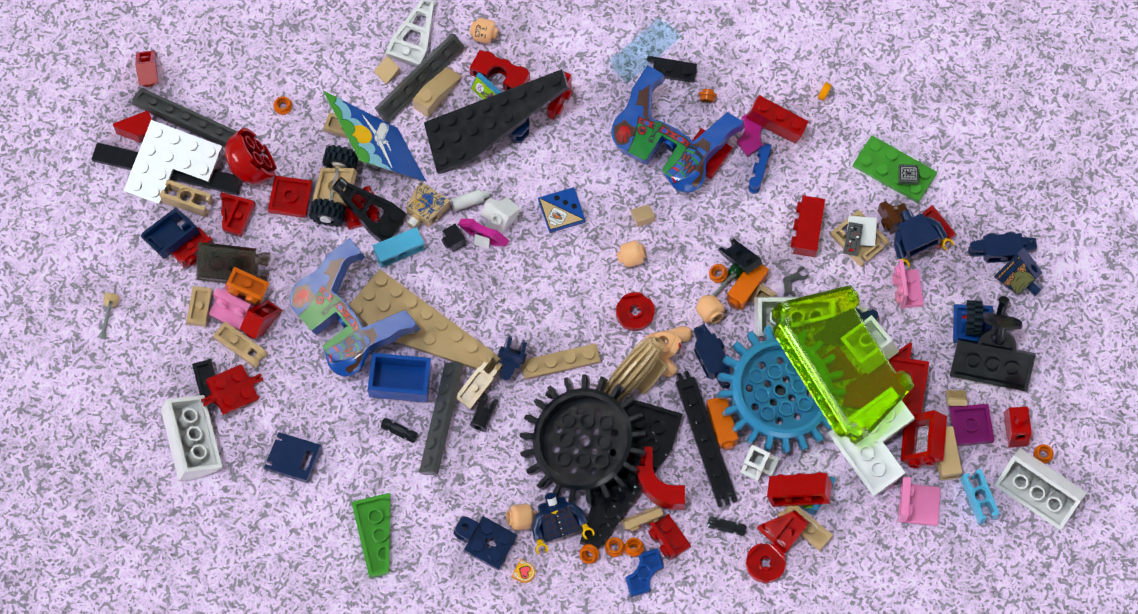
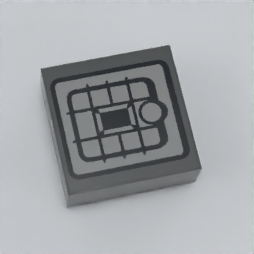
[898,164,918,185]

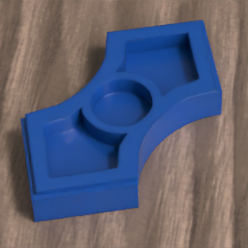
[625,548,664,597]

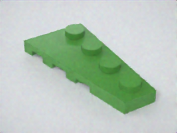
[351,493,391,579]

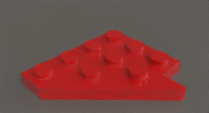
[842,343,929,415]

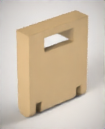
[830,210,890,267]

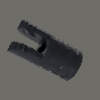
[470,393,499,432]

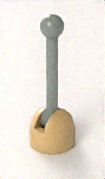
[99,293,120,339]

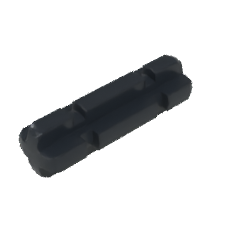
[381,418,418,443]
[707,516,747,536]

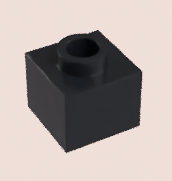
[441,223,466,252]

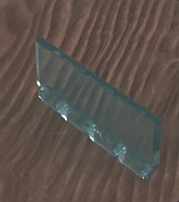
[609,19,681,83]

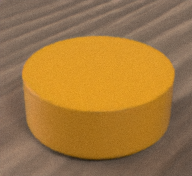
[817,81,832,101]

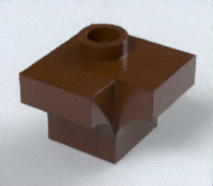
[877,201,907,234]

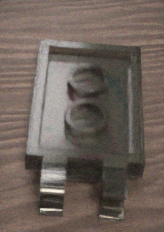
[196,242,271,283]

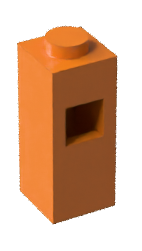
[726,264,769,310]
[706,398,738,450]

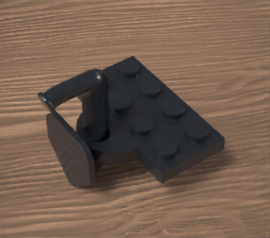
[950,296,1036,392]

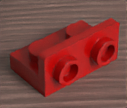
[648,514,691,560]

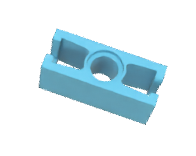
[372,227,425,268]
[960,469,1000,525]

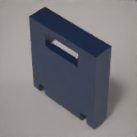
[141,207,199,259]
[264,432,322,483]

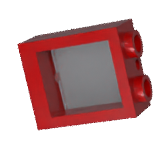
[900,410,947,468]

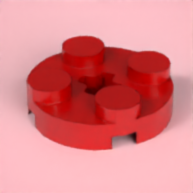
[616,292,655,331]
[745,543,786,584]

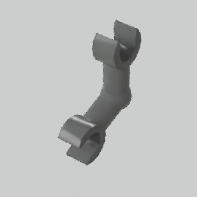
[783,266,809,297]

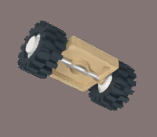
[309,145,358,227]

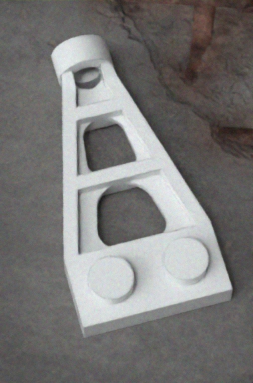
[385,0,437,66]

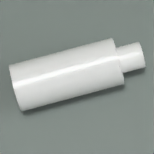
[451,189,490,212]

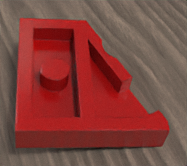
[220,192,256,237]

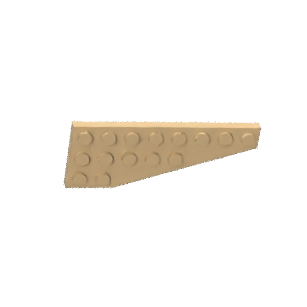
[349,269,500,374]

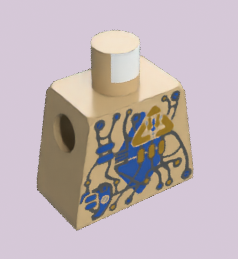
[406,181,450,229]

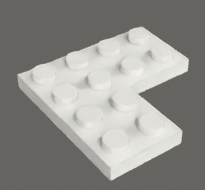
[124,120,223,204]
[828,387,915,497]

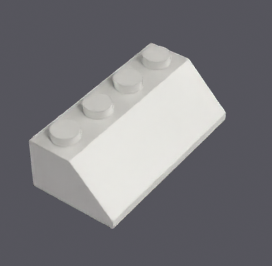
[161,395,222,481]
[994,448,1087,530]

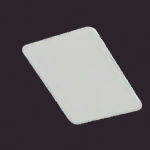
[474,235,490,249]

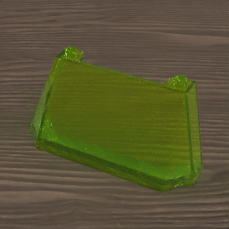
[772,285,915,445]

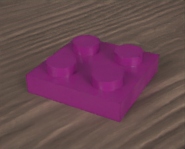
[948,404,994,446]

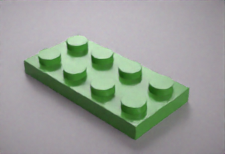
[852,135,937,203]

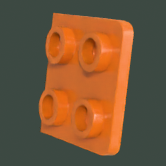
[224,267,269,306]

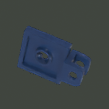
[453,516,518,570]

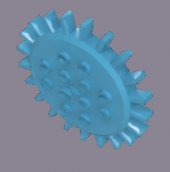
[717,325,846,454]

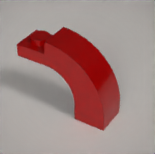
[636,447,685,510]

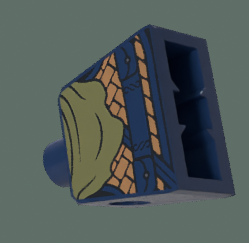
[994,248,1043,296]

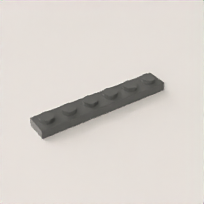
[375,33,465,123]
[132,87,238,147]
[419,362,464,475]

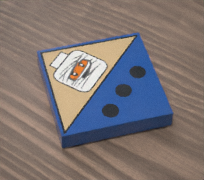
[538,187,586,233]

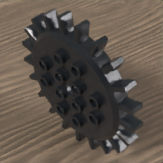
[520,374,649,505]

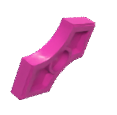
[737,113,763,157]
[458,219,509,246]

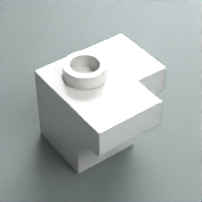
[480,197,521,235]
[740,445,780,481]

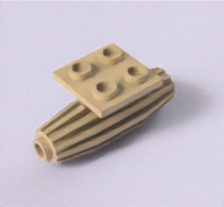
[604,336,669,402]

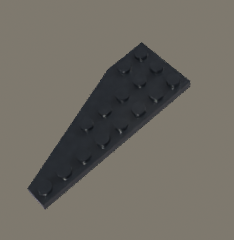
[424,69,569,174]
[580,397,683,549]

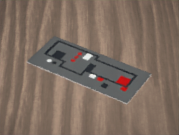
[843,222,863,256]

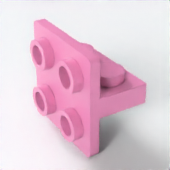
[208,286,258,331]

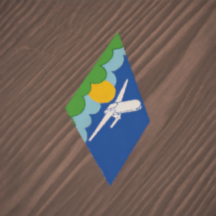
[322,90,427,182]

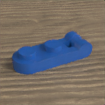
[748,143,772,194]

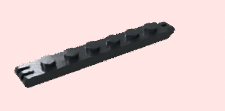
[675,370,737,508]

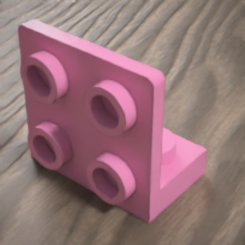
[892,260,924,309]
[898,477,940,526]

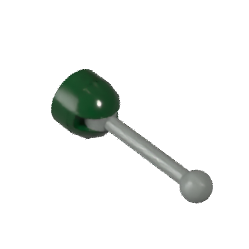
[713,264,744,296]

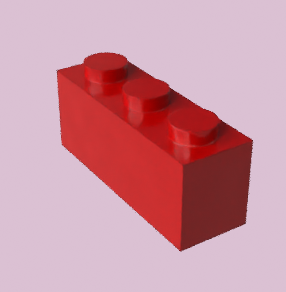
[746,95,809,144]
[790,195,825,258]
[767,472,832,507]

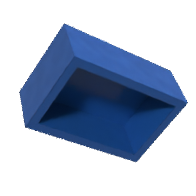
[368,353,432,403]

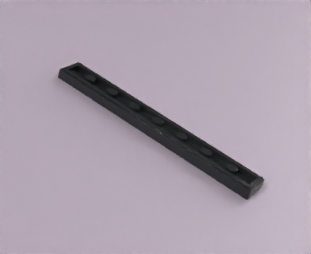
[91,142,242,196]

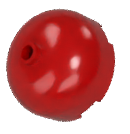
[225,128,277,185]

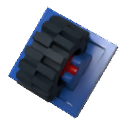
[953,300,993,343]

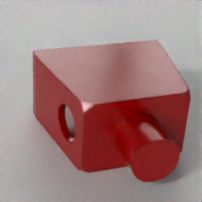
[1003,406,1032,448]

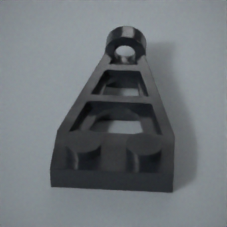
[332,177,407,242]

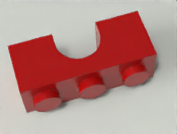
[470,50,530,91]

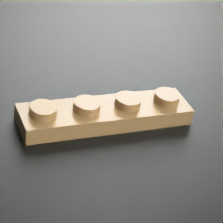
[521,343,601,380]

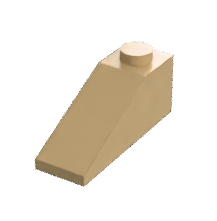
[413,67,462,118]

